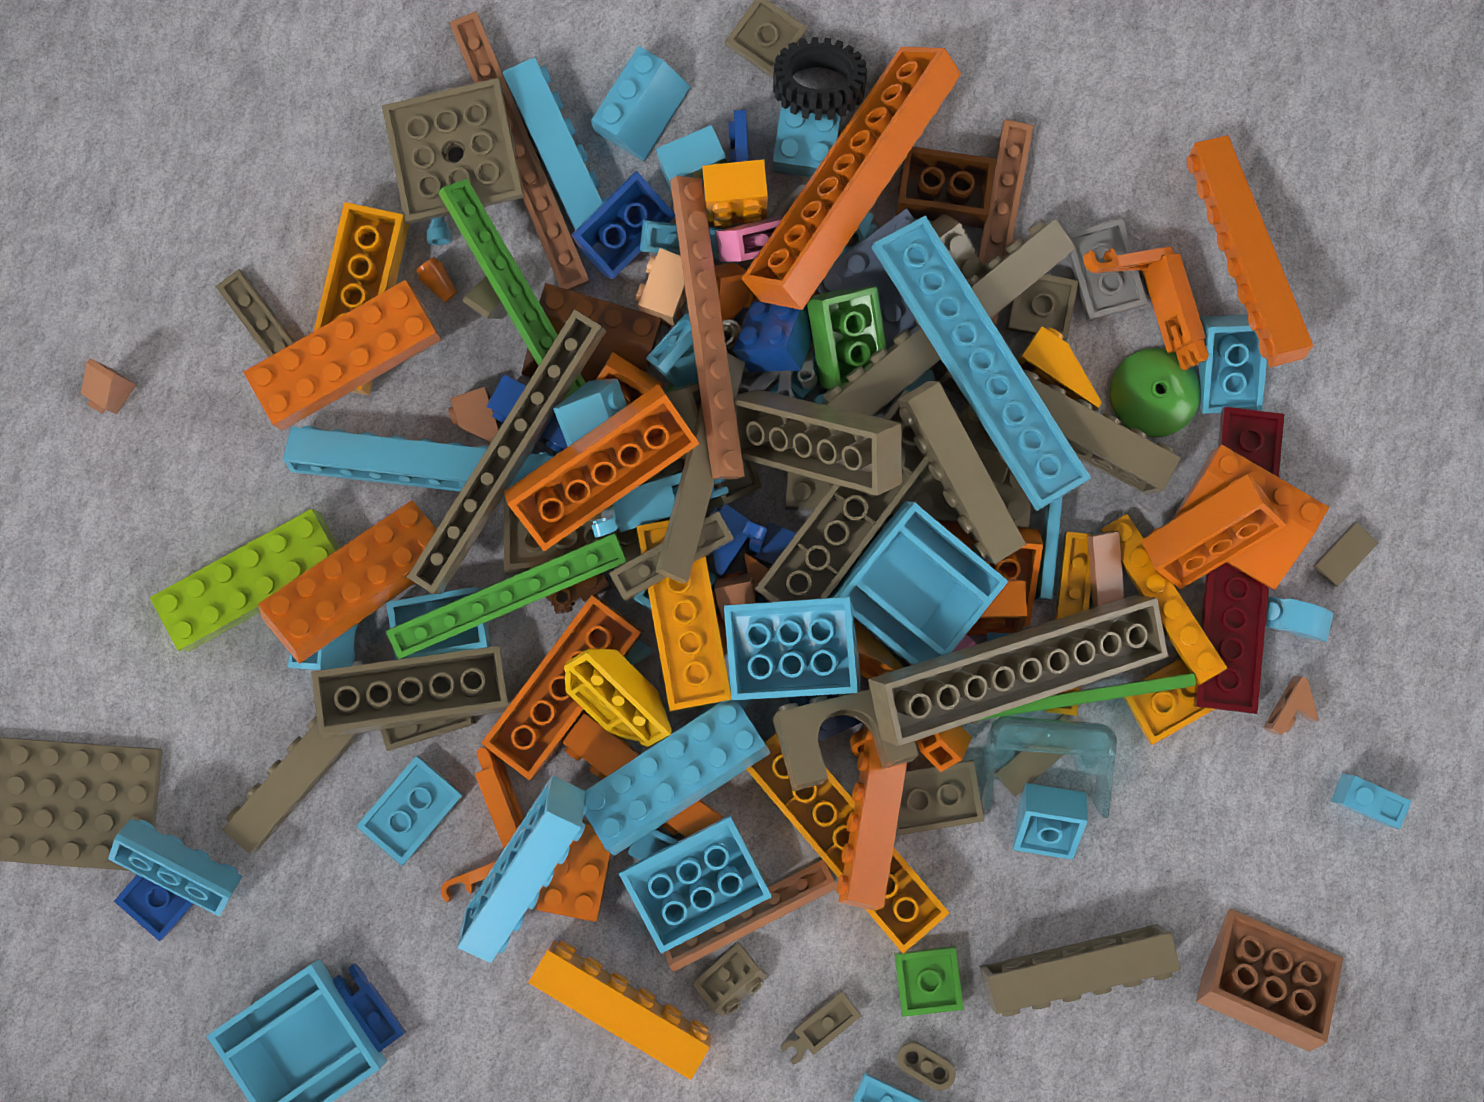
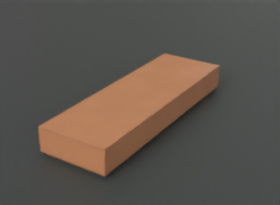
[1087,531,1124,608]

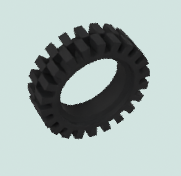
[773,37,867,120]

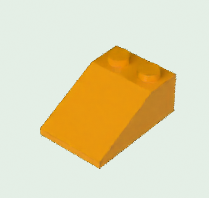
[1017,326,1102,411]

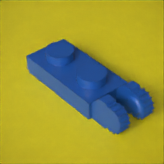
[333,963,406,1052]

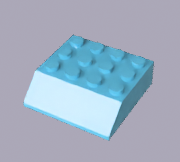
[828,501,1008,665]
[206,958,387,1102]

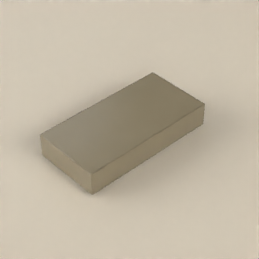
[1313,522,1379,587]

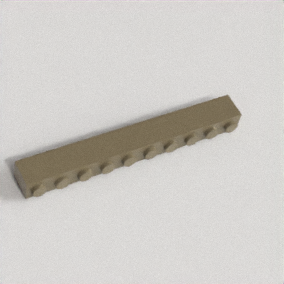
[821,218,1076,416]
[407,309,606,594]

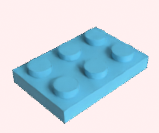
[356,755,464,866]

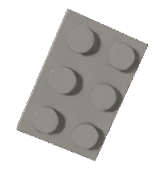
[1067,218,1148,322]

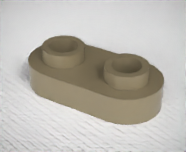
[897,1041,956,1091]

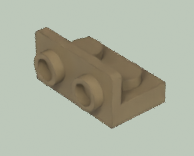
[692,943,768,1016]

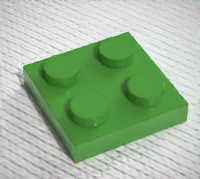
[894,946,964,1017]

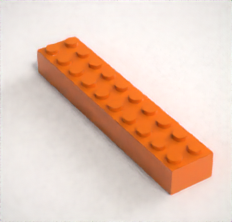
[741,47,961,310]

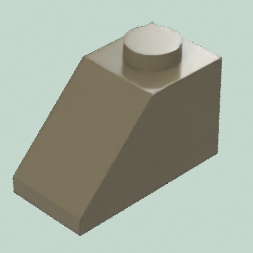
[462,276,507,319]

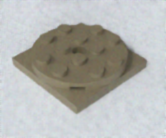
[382,78,525,224]

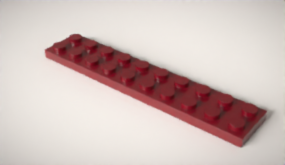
[1193,407,1285,714]

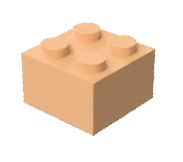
[635,248,687,328]

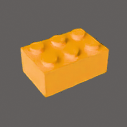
[702,159,768,229]

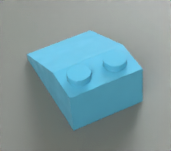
[1198,314,1267,414]

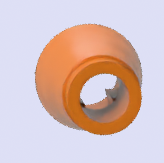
[416,257,458,303]

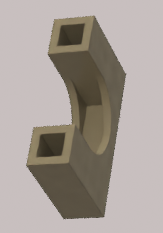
[773,685,918,791]

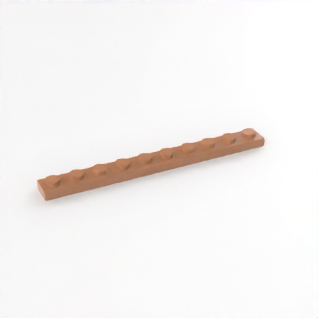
[449,11,591,291]
[670,176,745,479]

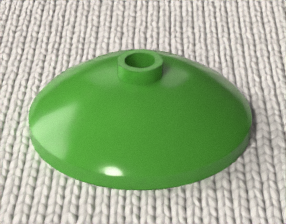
[1110,348,1200,438]

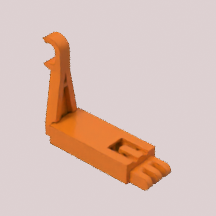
[1083,247,1209,370]
[441,747,525,903]

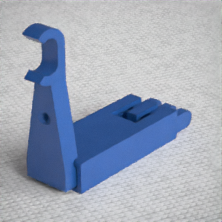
[743,521,842,588]

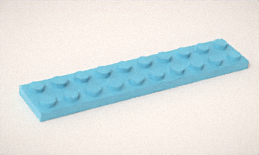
[871,216,1091,511]

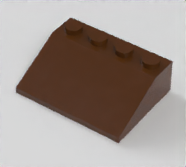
[521,283,662,383]

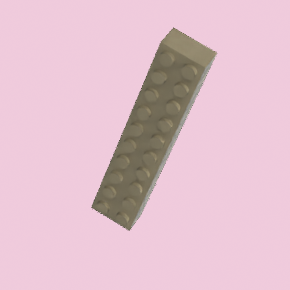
[868,594,1168,746]

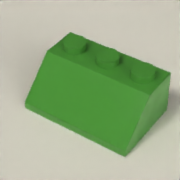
[807,286,887,389]

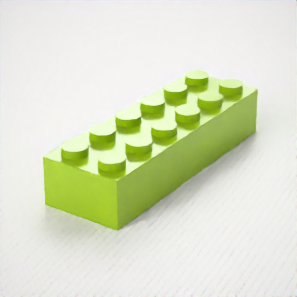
[149,509,340,651]

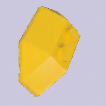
[564,649,672,747]

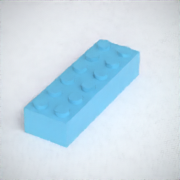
[584,700,771,856]
[457,775,587,963]

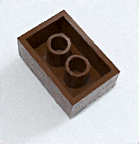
[895,147,996,228]

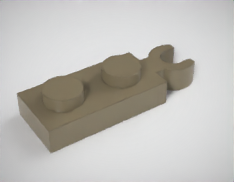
[781,990,862,1064]

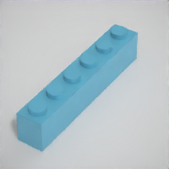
[502,57,607,230]

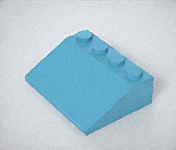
[724,597,861,700]
[618,815,772,954]

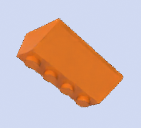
[1141,474,1287,589]

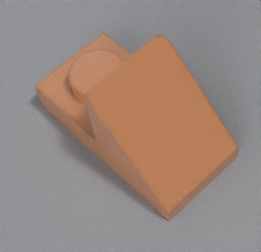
[1263,676,1319,735]

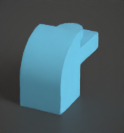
[1265,596,1334,642]

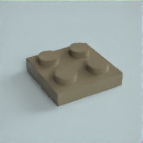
[725,0,808,78]
[1007,274,1078,341]

